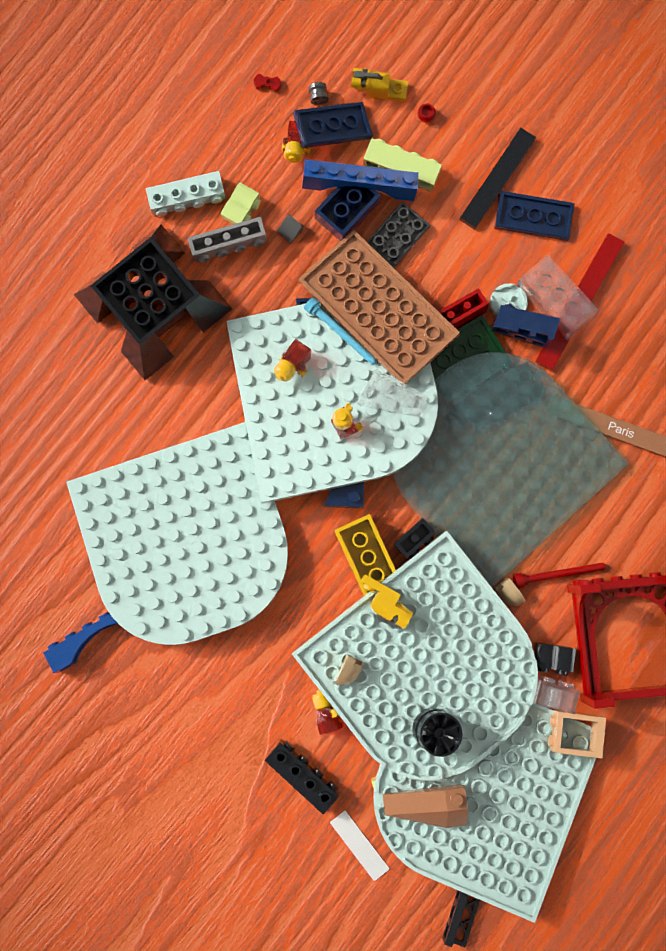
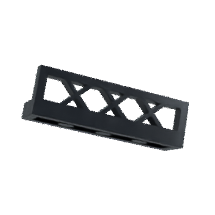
[442,890,480,947]

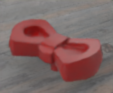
[253,74,281,92]

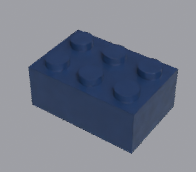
[315,186,381,241]

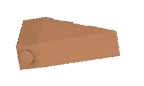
[382,784,468,828]

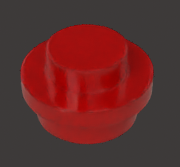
[417,103,436,123]

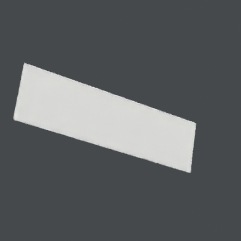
[330,811,389,881]

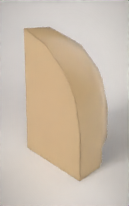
[493,578,526,606]
[334,655,365,686]

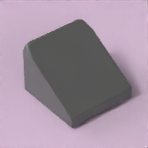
[277,214,303,244]

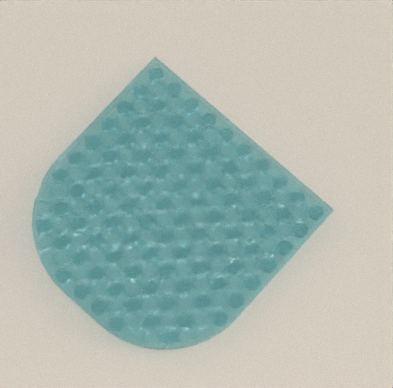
[393,352,629,587]

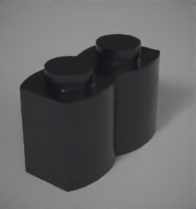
[534,642,576,675]

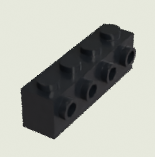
[264,739,339,814]

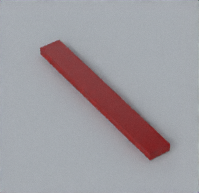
[535,233,625,371]

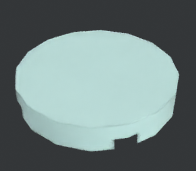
[489,283,528,316]

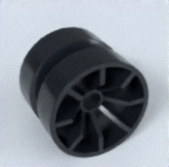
[412,708,463,757]

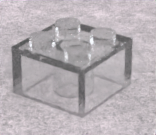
[533,674,580,715]

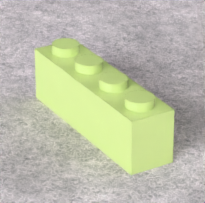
[363,138,442,192]

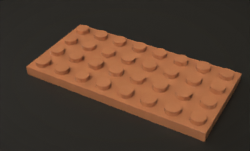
[298,230,460,387]

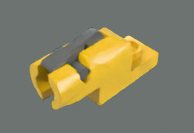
[351,68,408,102]
[360,575,413,629]

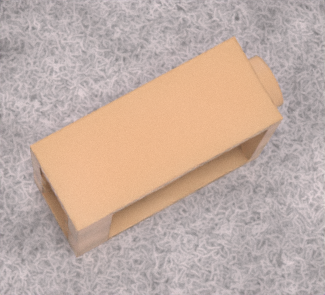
[548,710,606,758]

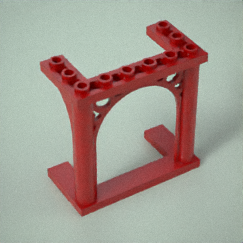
[567,572,666,709]

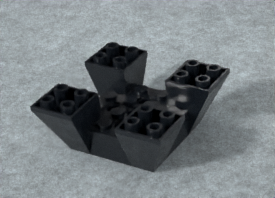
[73,224,232,380]

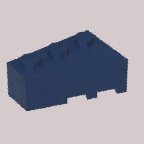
[492,304,560,348]
[325,482,364,509]

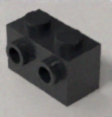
[393,518,436,559]

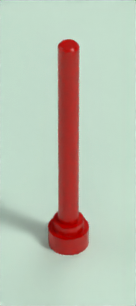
[513,562,606,589]

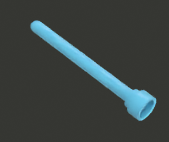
[304,297,377,365]

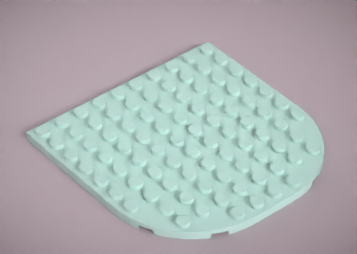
[226,304,438,504]
[66,422,288,645]
[292,531,538,781]
[373,702,596,923]

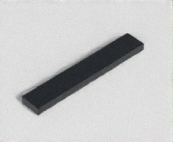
[459,128,536,230]

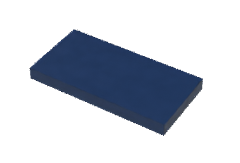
[293,102,373,148]
[494,191,575,241]

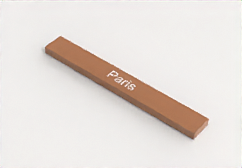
[545,395,666,458]

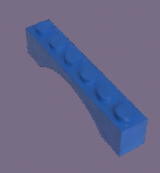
[302,159,419,201]
[43,612,118,673]

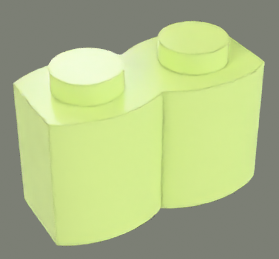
[221,182,261,224]

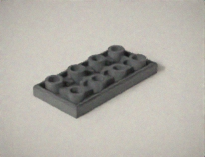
[367,202,430,268]

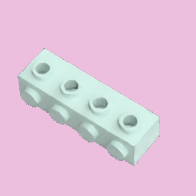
[146,171,226,217]

